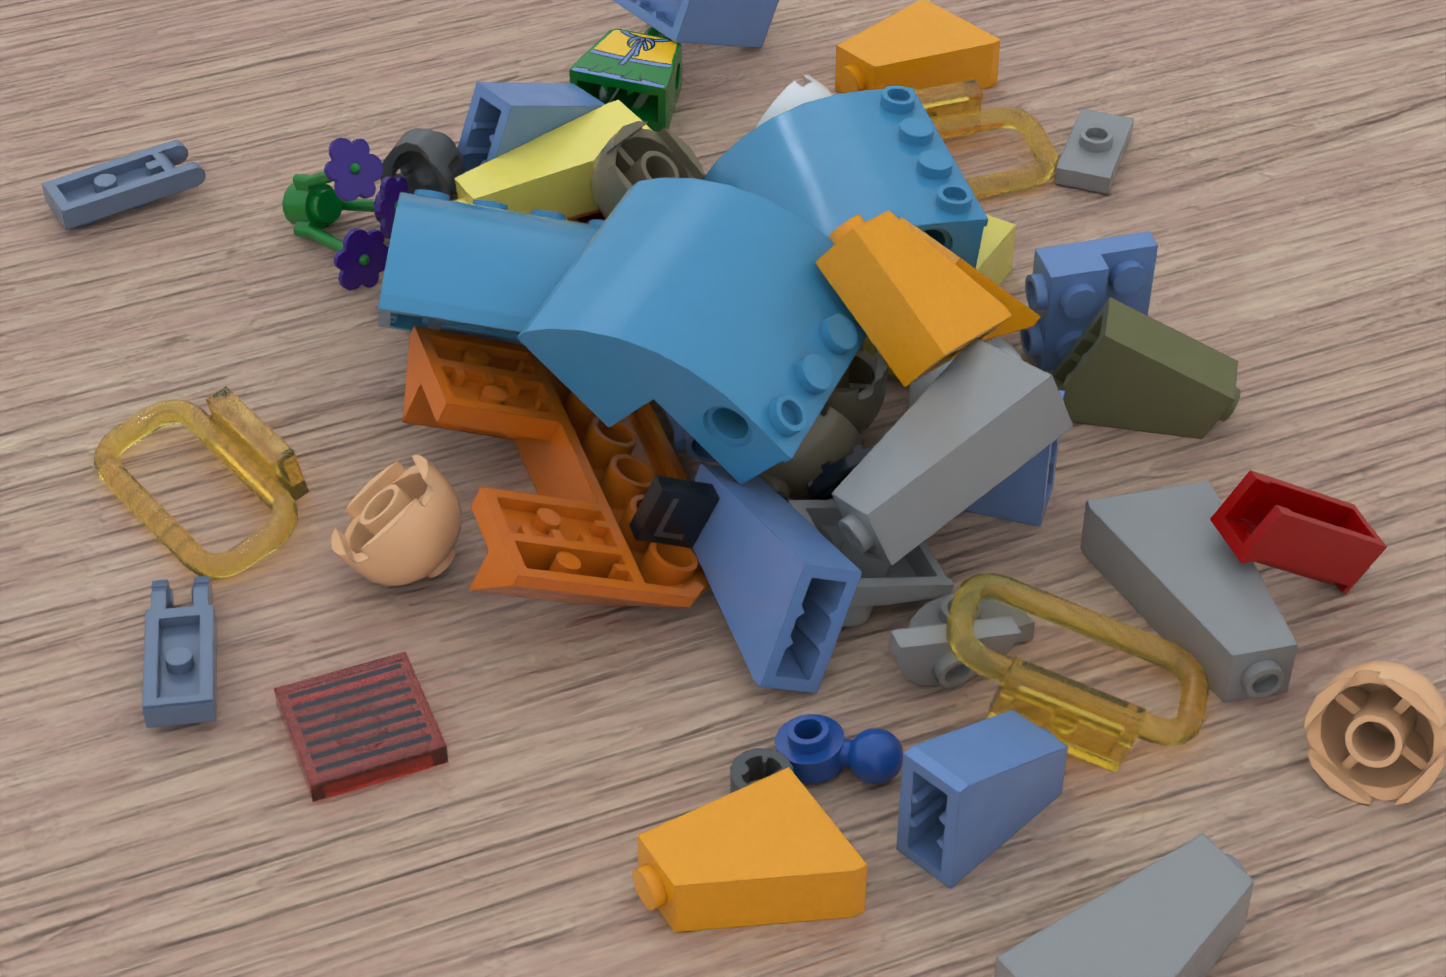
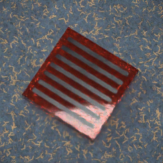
[274,651,448,802]

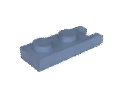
[42,140,206,230]

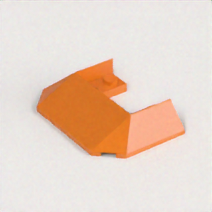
[402,326,710,608]

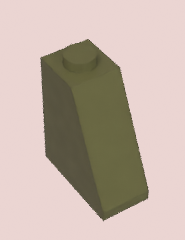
[1051,297,1241,439]

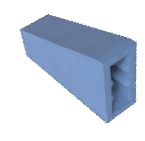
[693,463,862,694]

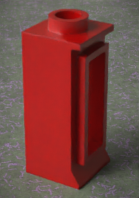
[1210,470,1387,594]

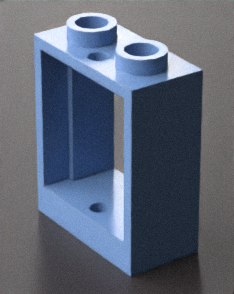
[613,0,779,48]

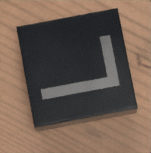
[629,475,720,548]

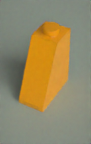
[835,0,1001,101]
[815,210,1012,388]
[632,767,867,933]

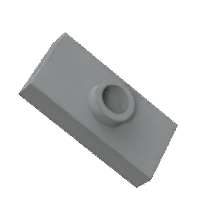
[1054,108,1134,194]

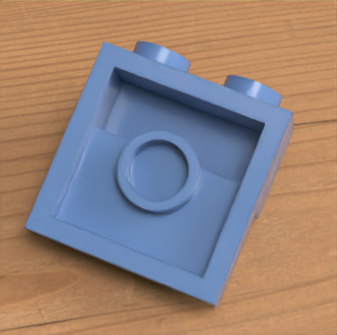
[1020,231,1158,371]

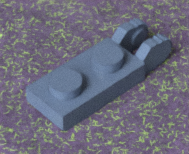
[142,576,217,728]

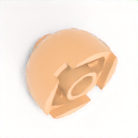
[331,455,462,587]
[1304,660,1446,805]

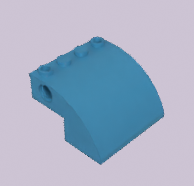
[703,85,988,269]
[517,178,867,485]
[378,189,605,341]

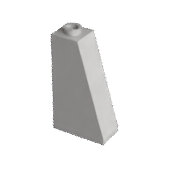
[831,338,1074,566]
[1080,481,1298,703]
[994,833,1254,977]

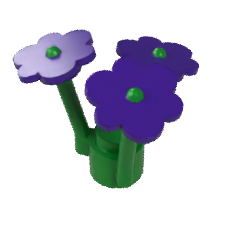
[282,138,410,291]

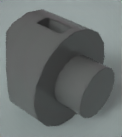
[380,128,465,197]

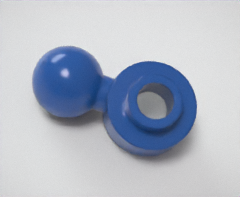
[775,714,903,785]

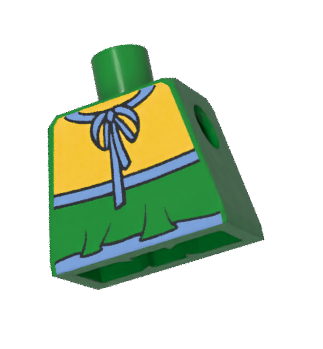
[569,27,682,132]

